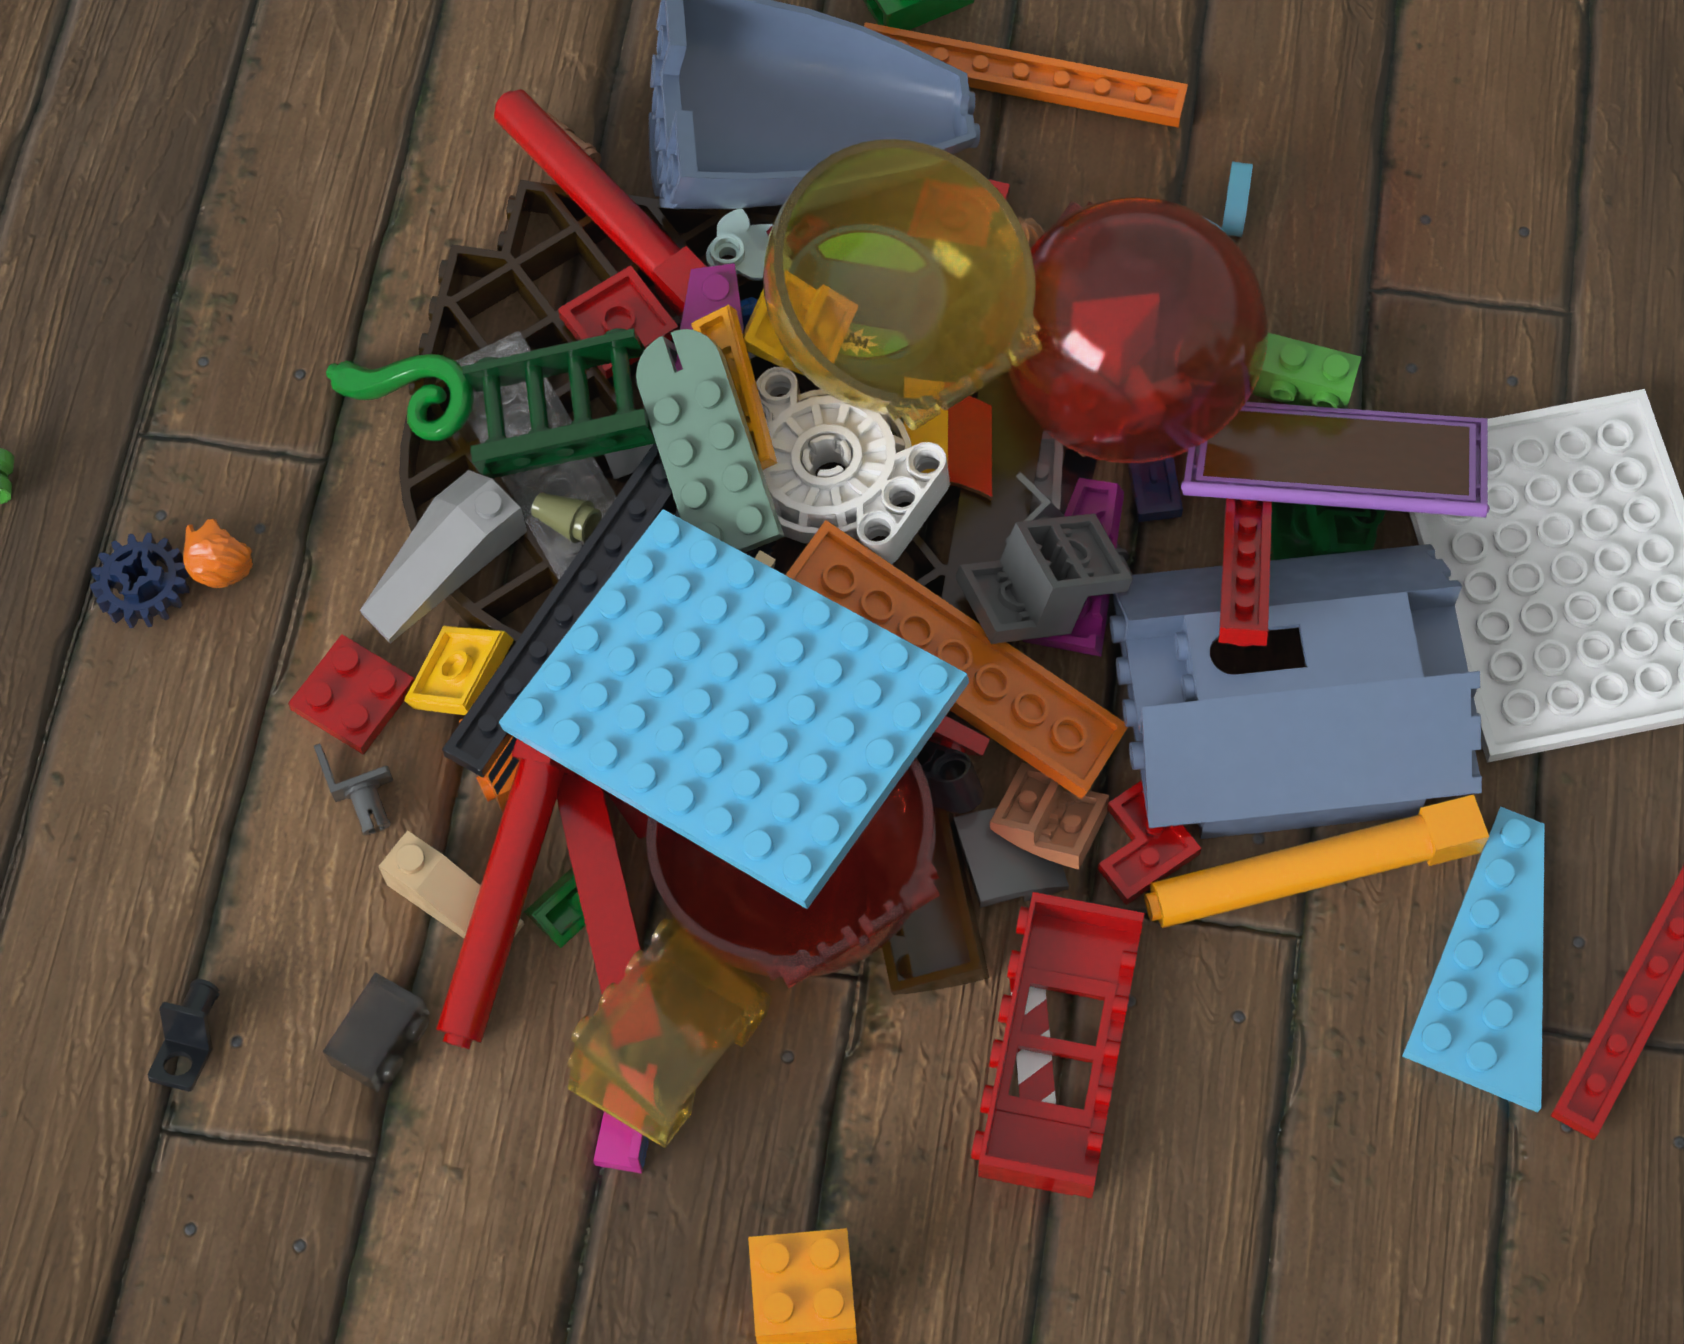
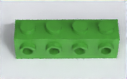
[1177,313,1362,409]

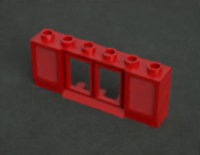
[971,892,1144,1198]

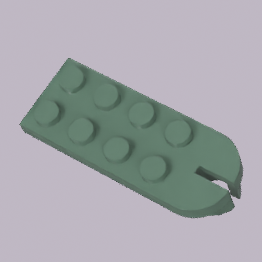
[636,329,785,553]

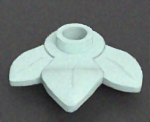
[706,208,783,281]

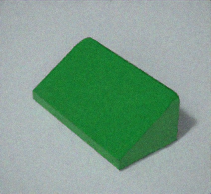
[524,868,628,948]

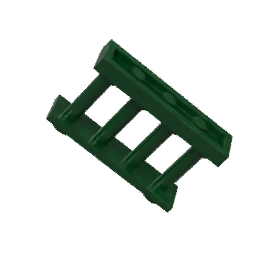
[462,328,656,478]

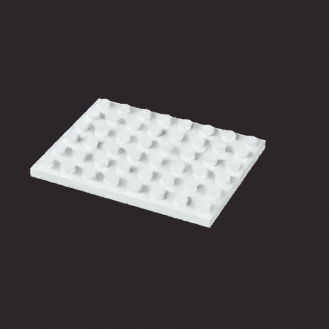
[1409,389,1684,763]

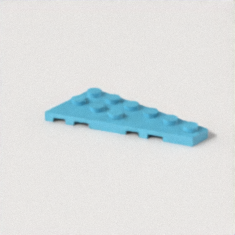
[1402,806,1545,1113]

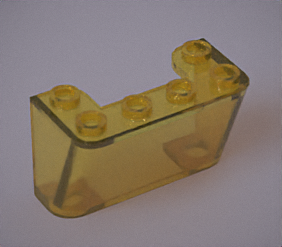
[567,914,771,1148]

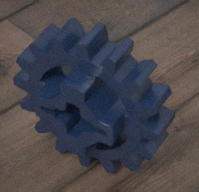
[90,533,190,628]

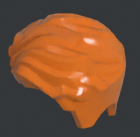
[183,519,253,588]

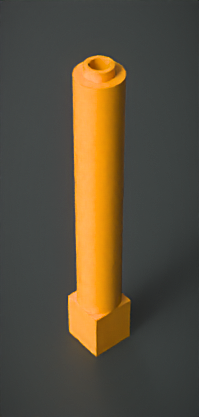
[1144,794,1489,928]

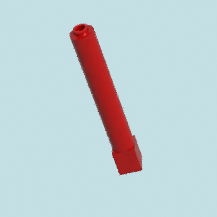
[494,89,707,319]
[436,739,574,1050]

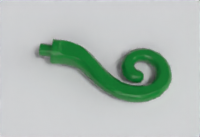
[326,354,474,441]

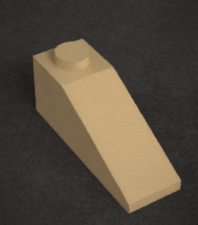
[378,830,524,938]

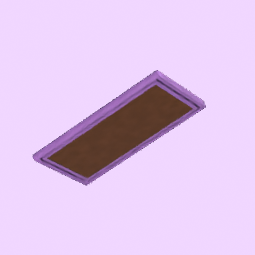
[1181,398,1490,518]

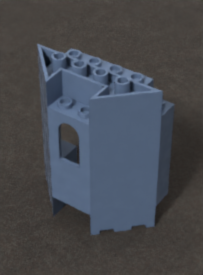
[1110,544,1482,839]

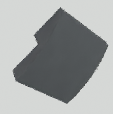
[953,808,1069,908]

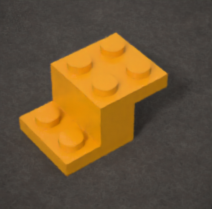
[748,1228,857,1344]

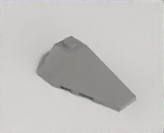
[360,470,527,643]

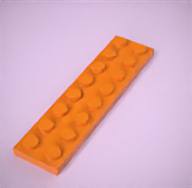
[786,520,1128,799]

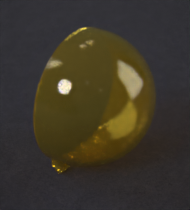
[763,139,1042,430]

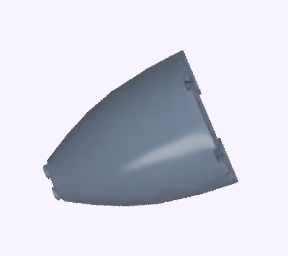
[649,0,980,209]

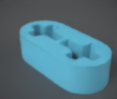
[1221,161,1253,237]

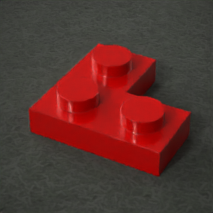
[1098,780,1201,905]

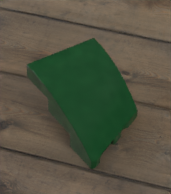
[1270,502,1386,561]

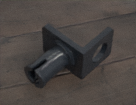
[148,979,220,1092]

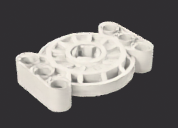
[756,367,950,564]

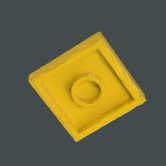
[404,625,514,715]

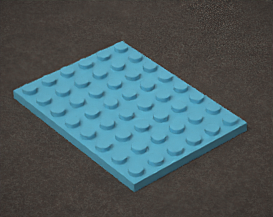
[499,509,969,909]

